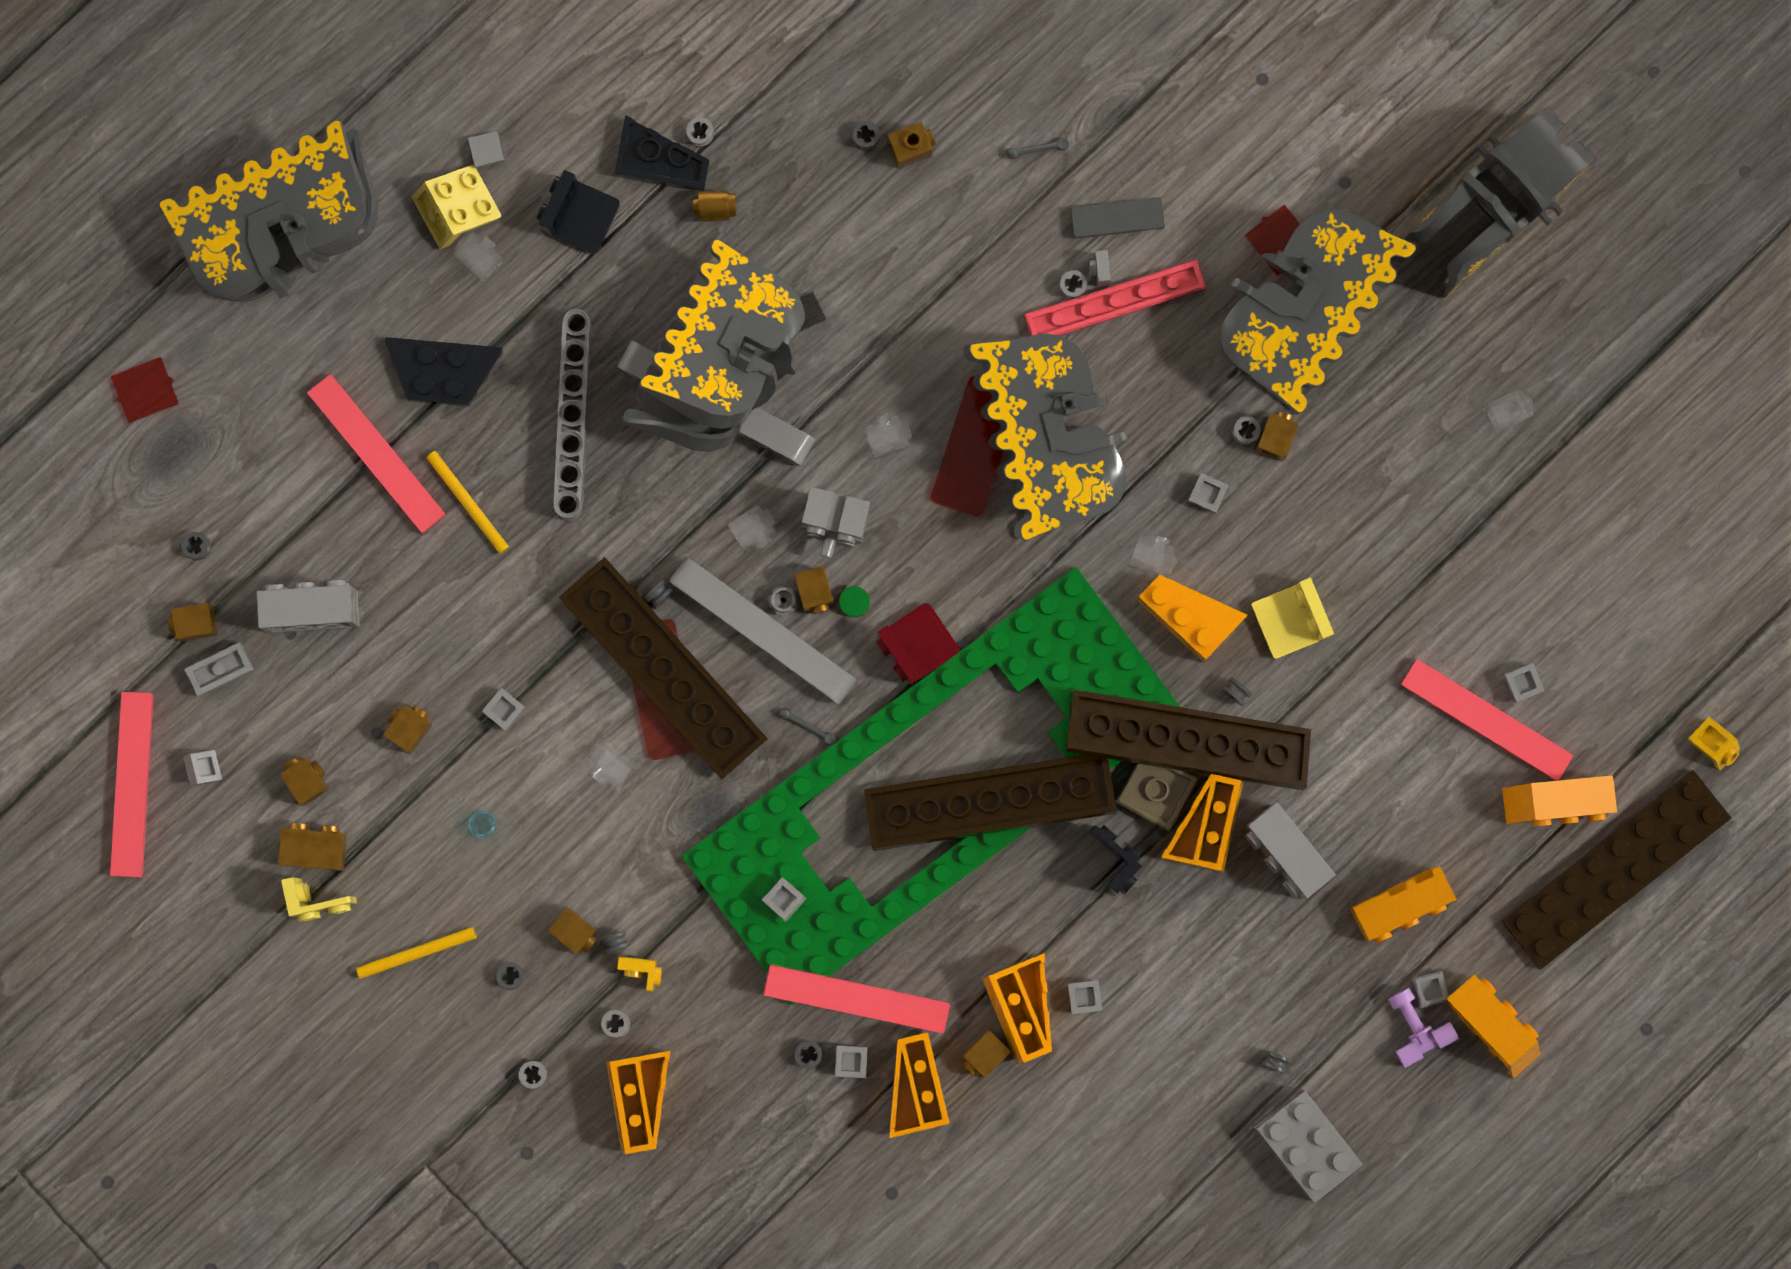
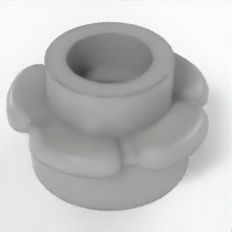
[768,586,798,616]

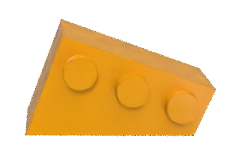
[1137,574,1248,662]
[1161,774,1244,873]
[1502,775,1617,827]
[1349,866,1457,944]
[982,953,1052,1064]
[1447,974,1541,1079]
[889,1032,950,1138]
[606,1051,671,1154]

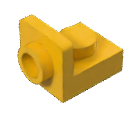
[1688,717,1740,770]
[617,957,662,992]

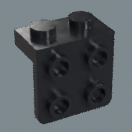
[537,170,620,254]
[1089,825,1142,896]

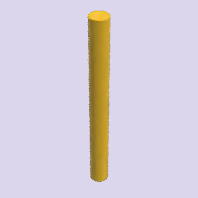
[426,451,509,554]
[356,927,477,979]

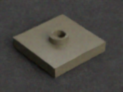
[1115,763,1199,832]

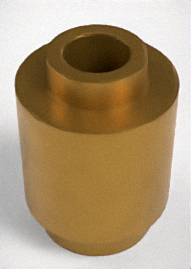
[693,190,737,222]

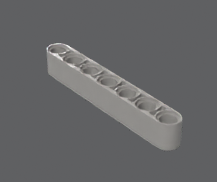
[553,309,592,521]
[616,341,815,467]
[668,557,857,705]

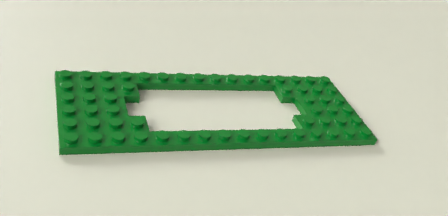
[682,567,1180,1005]

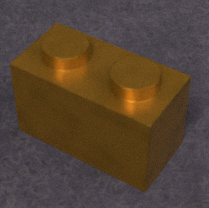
[278,823,347,871]

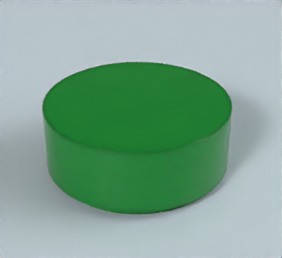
[839,586,870,618]

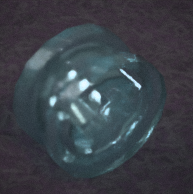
[468,811,497,839]

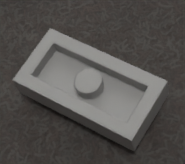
[184,642,254,697]

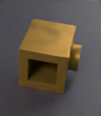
[888,122,936,169]
[383,704,433,754]
[279,756,329,806]

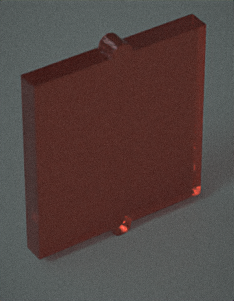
[1245,205,1300,277]
[111,357,179,423]

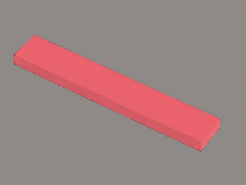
[1024,260,1206,336]
[307,374,446,534]
[1400,659,1574,781]
[110,692,154,878]
[763,964,951,1033]

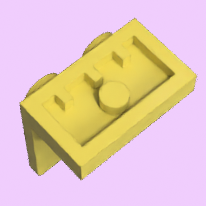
[412,165,501,249]
[1251,577,1334,659]
[281,877,357,922]

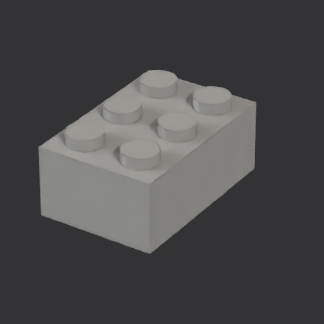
[257,580,360,633]
[1243,802,1336,899]
[1253,1089,1363,1203]

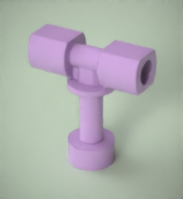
[1388,987,1459,1068]

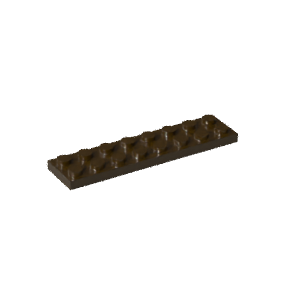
[559,557,768,780]
[1065,689,1311,791]
[864,755,1117,851]
[1501,770,1732,969]

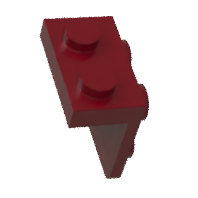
[876,603,959,685]

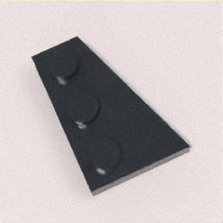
[614,115,710,191]

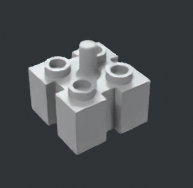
[802,487,871,558]

